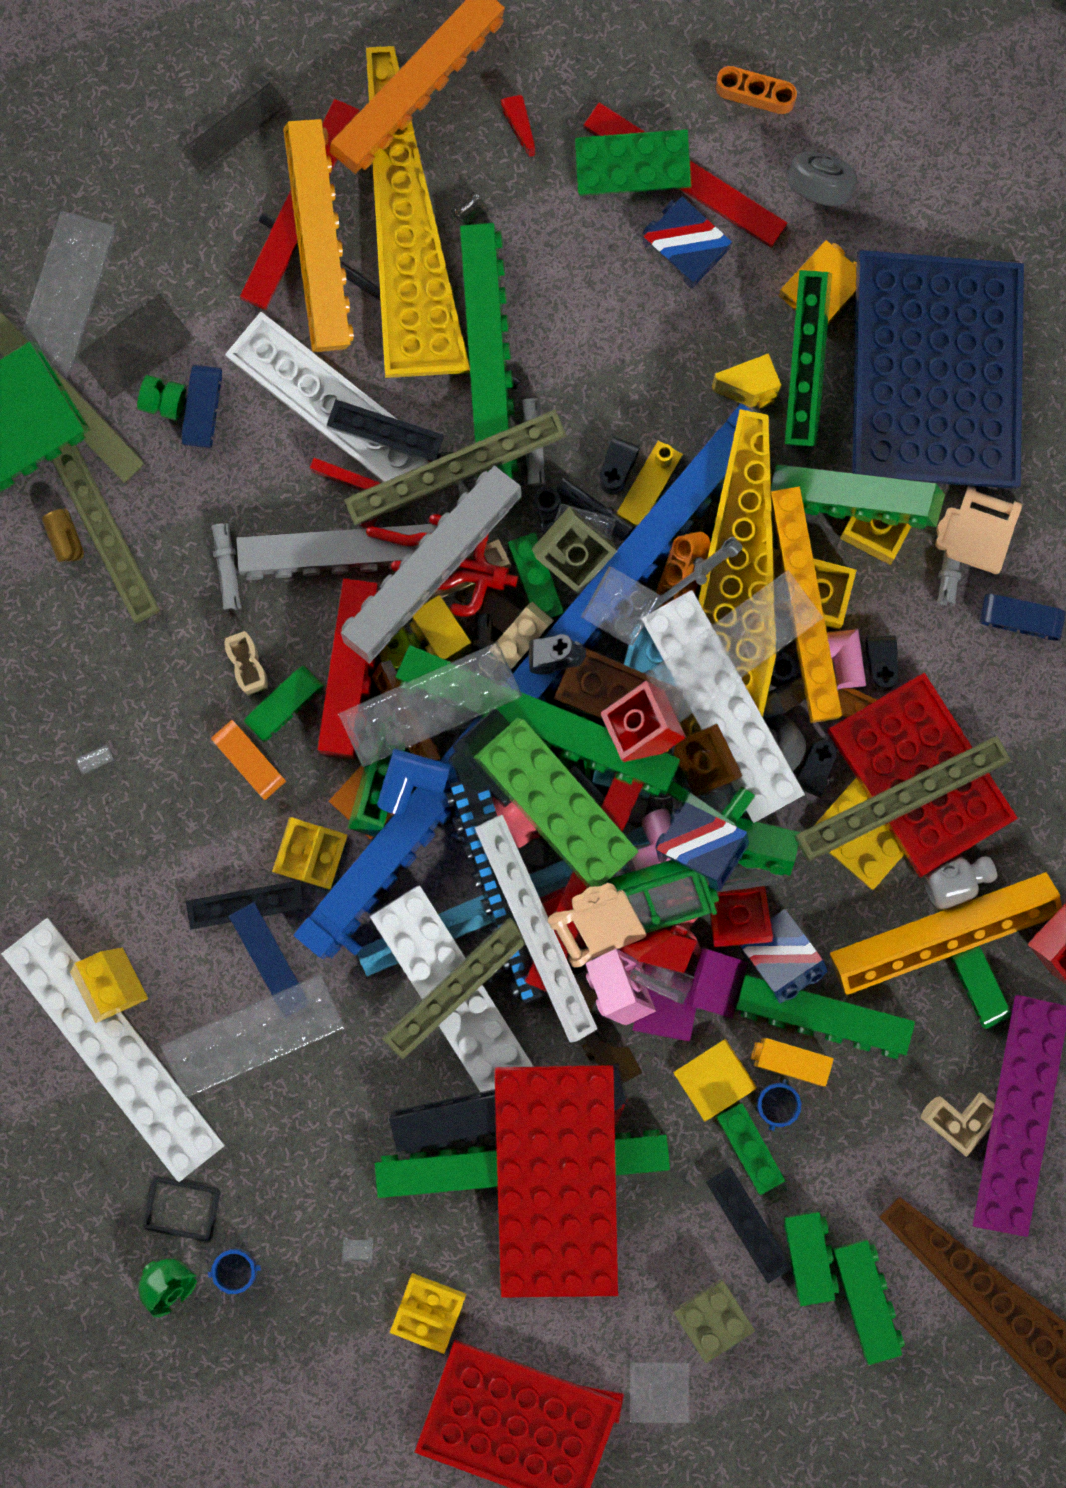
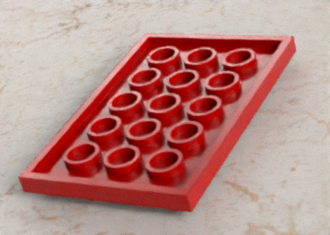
[827,672,1018,878]
[414,1340,621,1488]

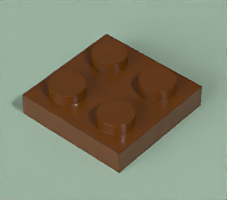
[674,723,743,797]

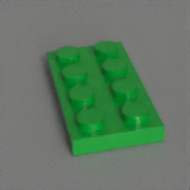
[575,129,691,196]

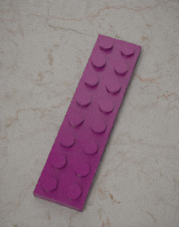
[972,995,1066,1237]

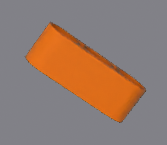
[716,66,797,114]
[656,531,711,607]
[211,720,286,800]

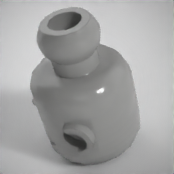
[923,856,998,910]

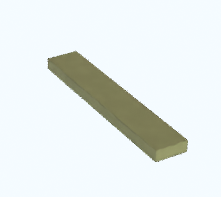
[382,917,526,1060]

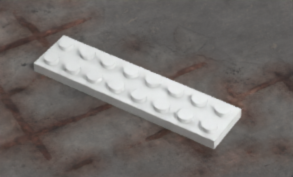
[225,312,430,482]
[641,590,805,823]
[370,885,534,1092]

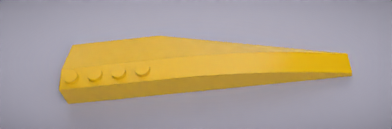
[667,409,776,751]

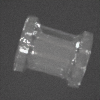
[342,1236,374,1264]

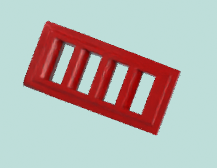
[500,95,536,157]

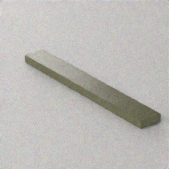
[0,310,146,483]
[344,409,567,527]
[52,444,161,624]
[795,735,1011,862]

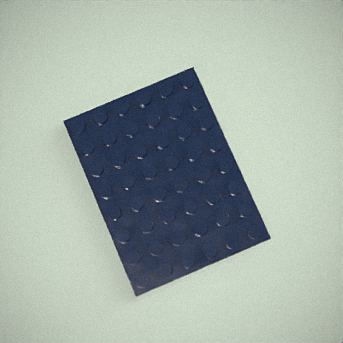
[852,250,1024,489]

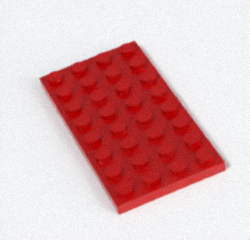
[495,1065,618,1298]

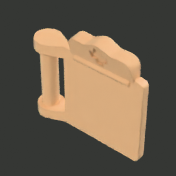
[935,485,1022,574]
[548,883,646,968]

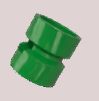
[137,374,187,421]

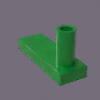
[667,781,755,829]

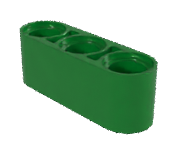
[244,665,324,743]
[950,946,1011,1029]

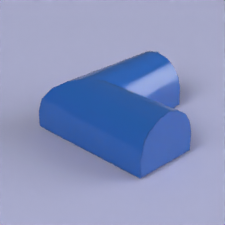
[377,749,450,814]

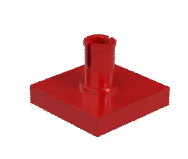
[709,886,773,947]

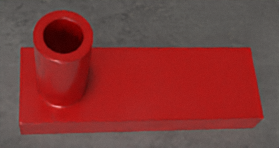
[310,458,381,529]

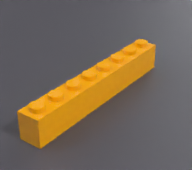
[283,119,354,352]
[771,486,842,723]
[830,872,1062,995]

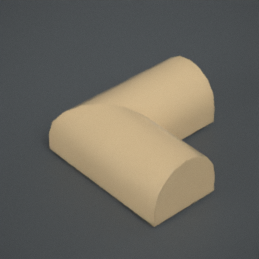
[921,1092,995,1157]

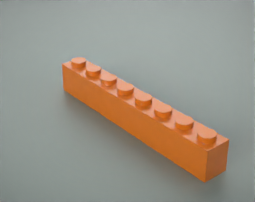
[330,0,505,174]

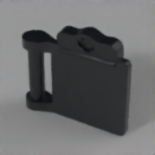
[448,709,511,808]

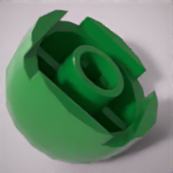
[138,1258,197,1318]

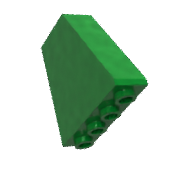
[0,341,91,492]

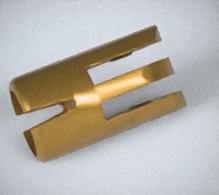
[42,509,84,562]

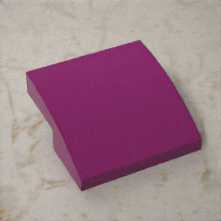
[687,948,748,1019]
[632,969,696,1042]

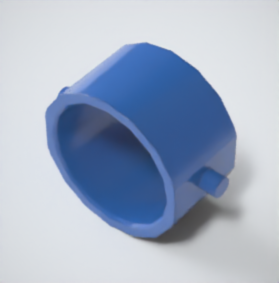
[756,1079,802,1131]
[208,1249,261,1294]

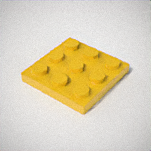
[814,778,904,891]

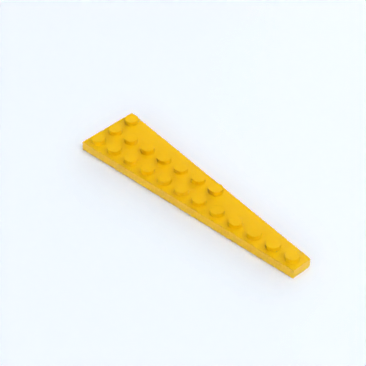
[366,46,470,378]

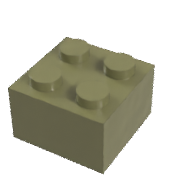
[532,506,617,594]
[672,1278,755,1363]

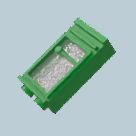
[603,860,719,933]

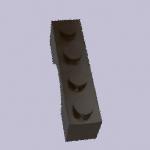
[574,970,643,1083]

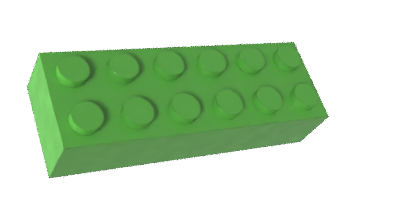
[473,718,639,888]

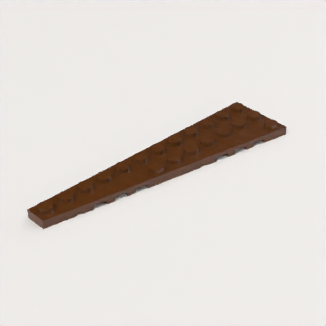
[878,1197,1066,1414]

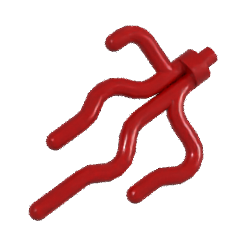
[366,514,519,617]

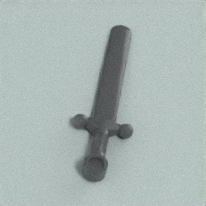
[613,537,743,638]

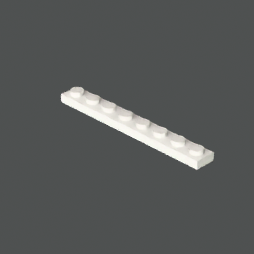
[475,815,597,1043]

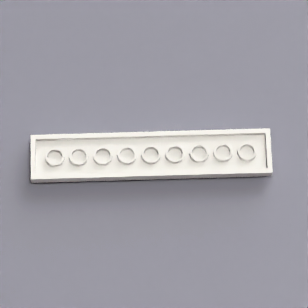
[1,918,226,1182]

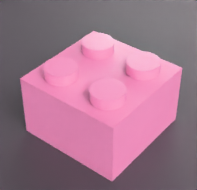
[585,949,656,1026]

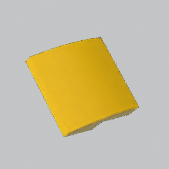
[272,817,348,890]
[673,1038,757,1121]
[390,1273,467,1354]

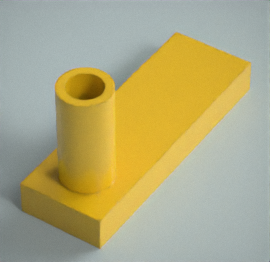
[616,440,683,527]

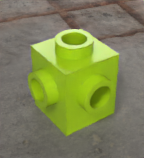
[379,628,422,670]

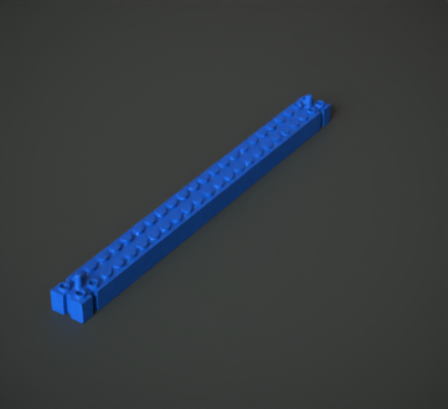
[293,403,752,960]

